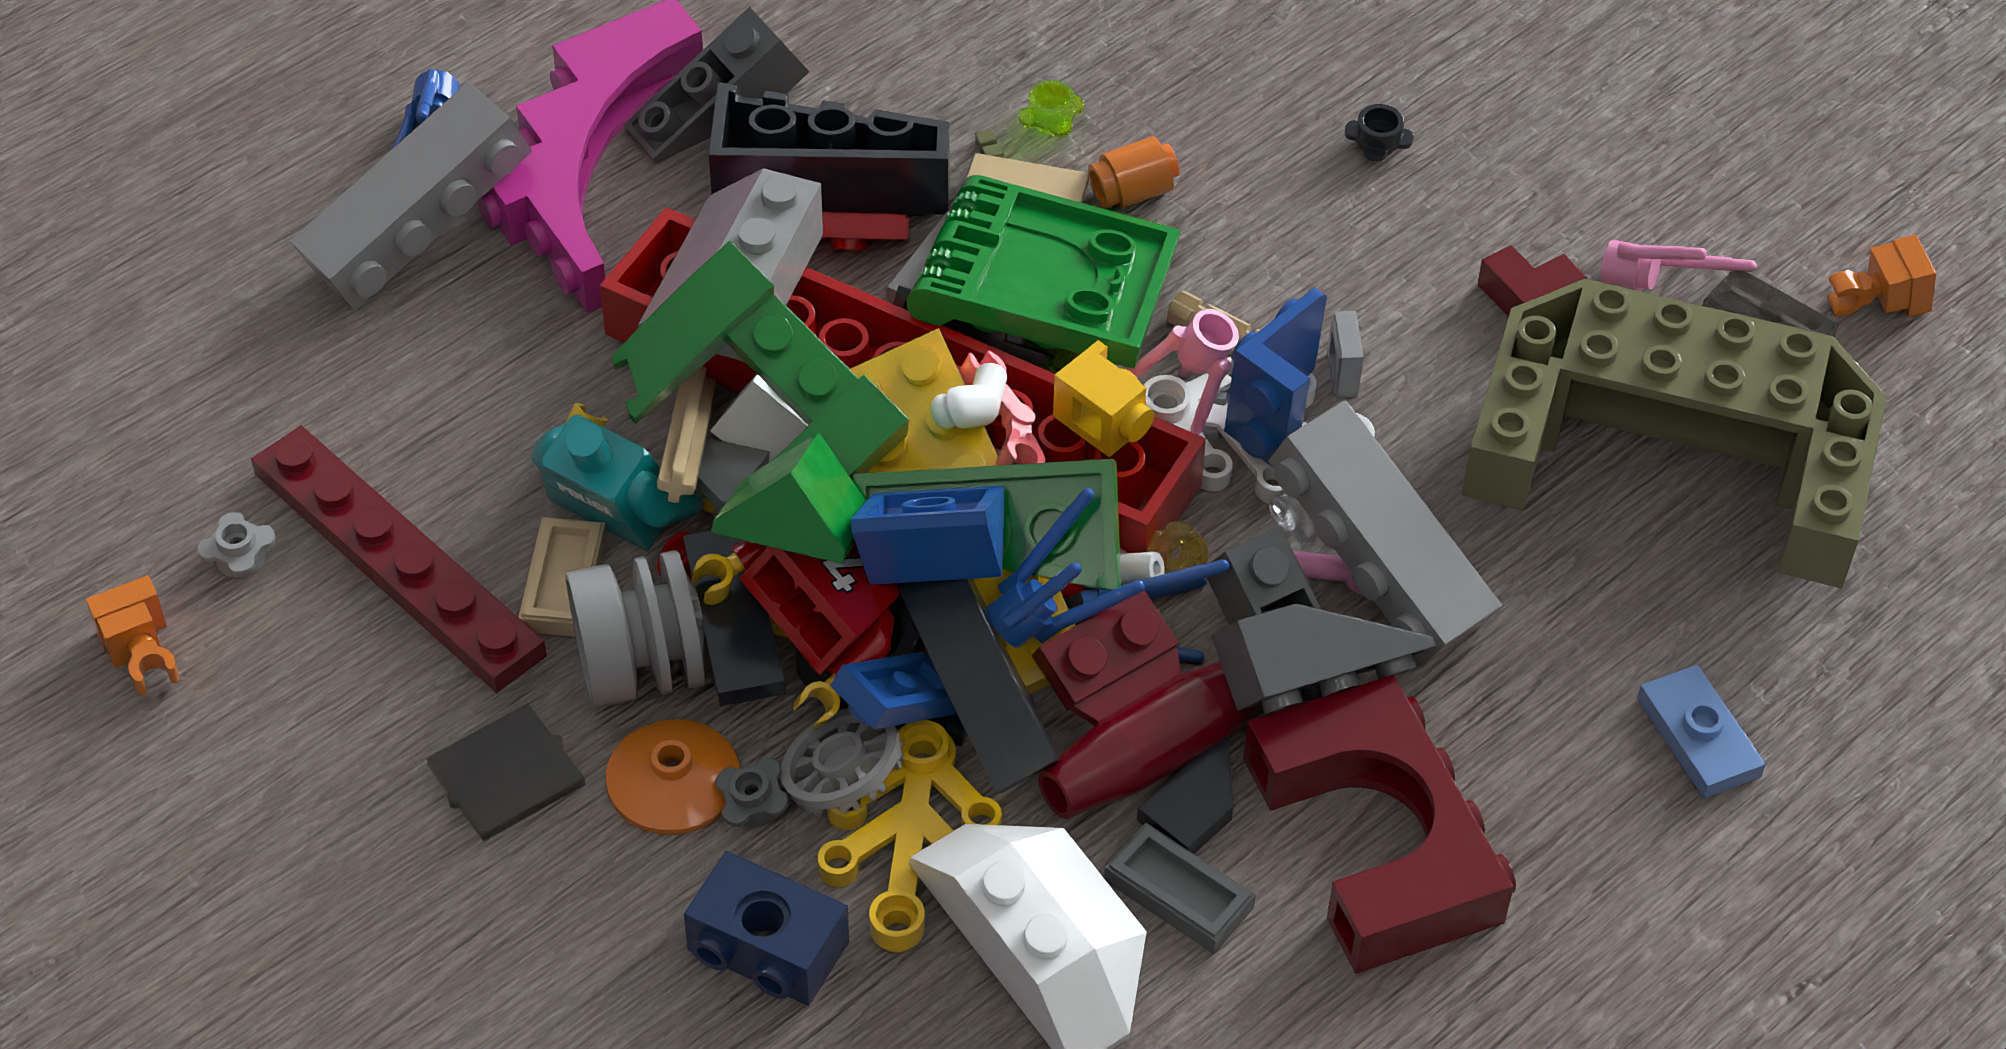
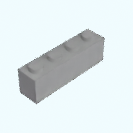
[290,81,532,311]
[1268,400,1503,666]

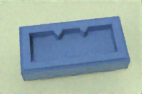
[1637,664,1766,799]

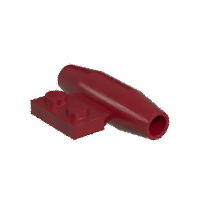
[1031,590,1262,819]

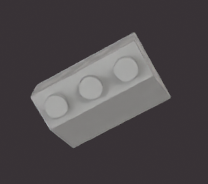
[638,168,823,362]

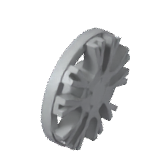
[781,709,904,816]

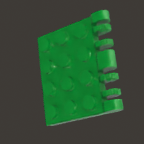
[907,175,1181,369]

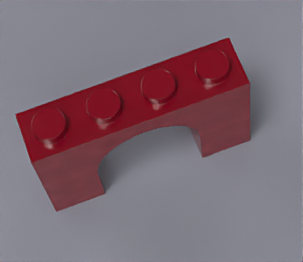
[1243,674,1516,974]

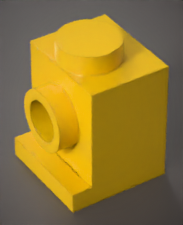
[1053,340,1155,457]

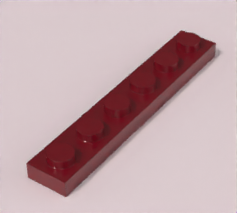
[251,425,547,694]

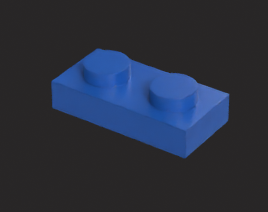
[830,652,956,729]

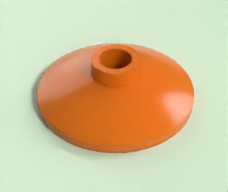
[606,719,740,835]

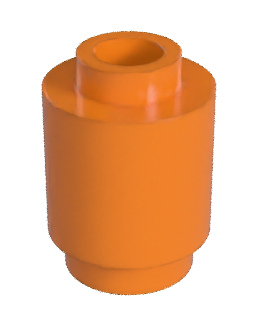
[1088,136,1180,210]

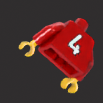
[691,540,901,729]

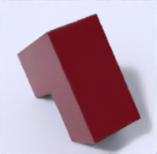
[1477,245,1587,317]

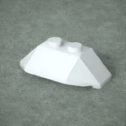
[909,824,1146,1049]

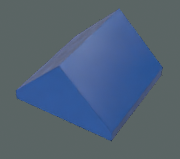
[851,485,1005,585]

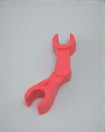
[959,351,1046,466]

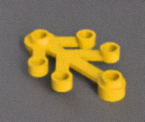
[817,720,1002,953]

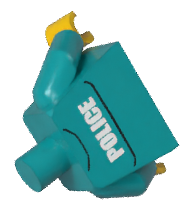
[531,403,714,552]

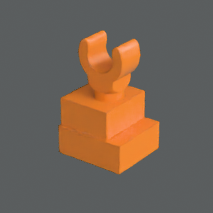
[1826,234,1937,318]
[86,575,179,696]

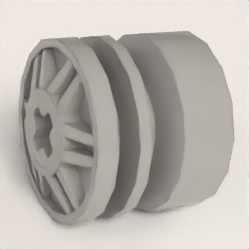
[565,550,707,709]

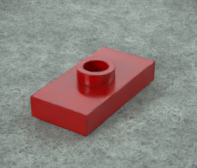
[822,212,910,250]

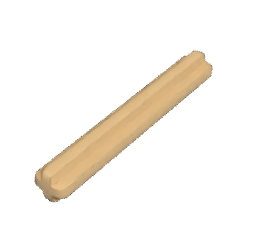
[657,367,717,503]

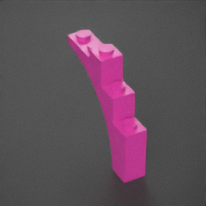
[477,0,703,313]

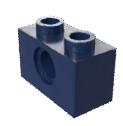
[684,851,849,1006]

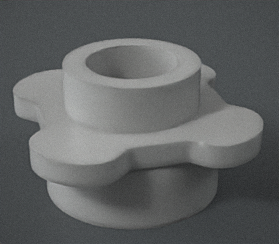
[198,512,276,578]

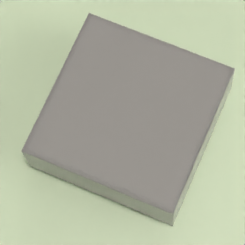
[1327,311,1364,398]

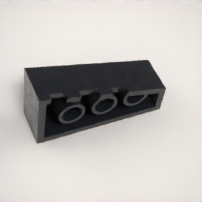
[709,82,950,216]

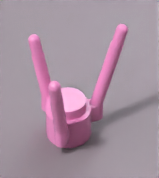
[1600,240,1757,291]
[1126,309,1239,435]

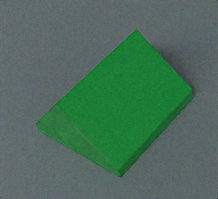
[711,432,866,564]

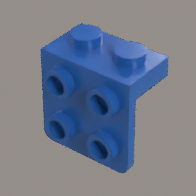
[1224,288,1327,468]

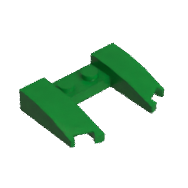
[612,241,909,481]

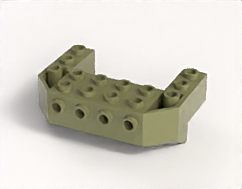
[1461,279,1887,588]

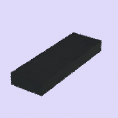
[683,530,786,707]

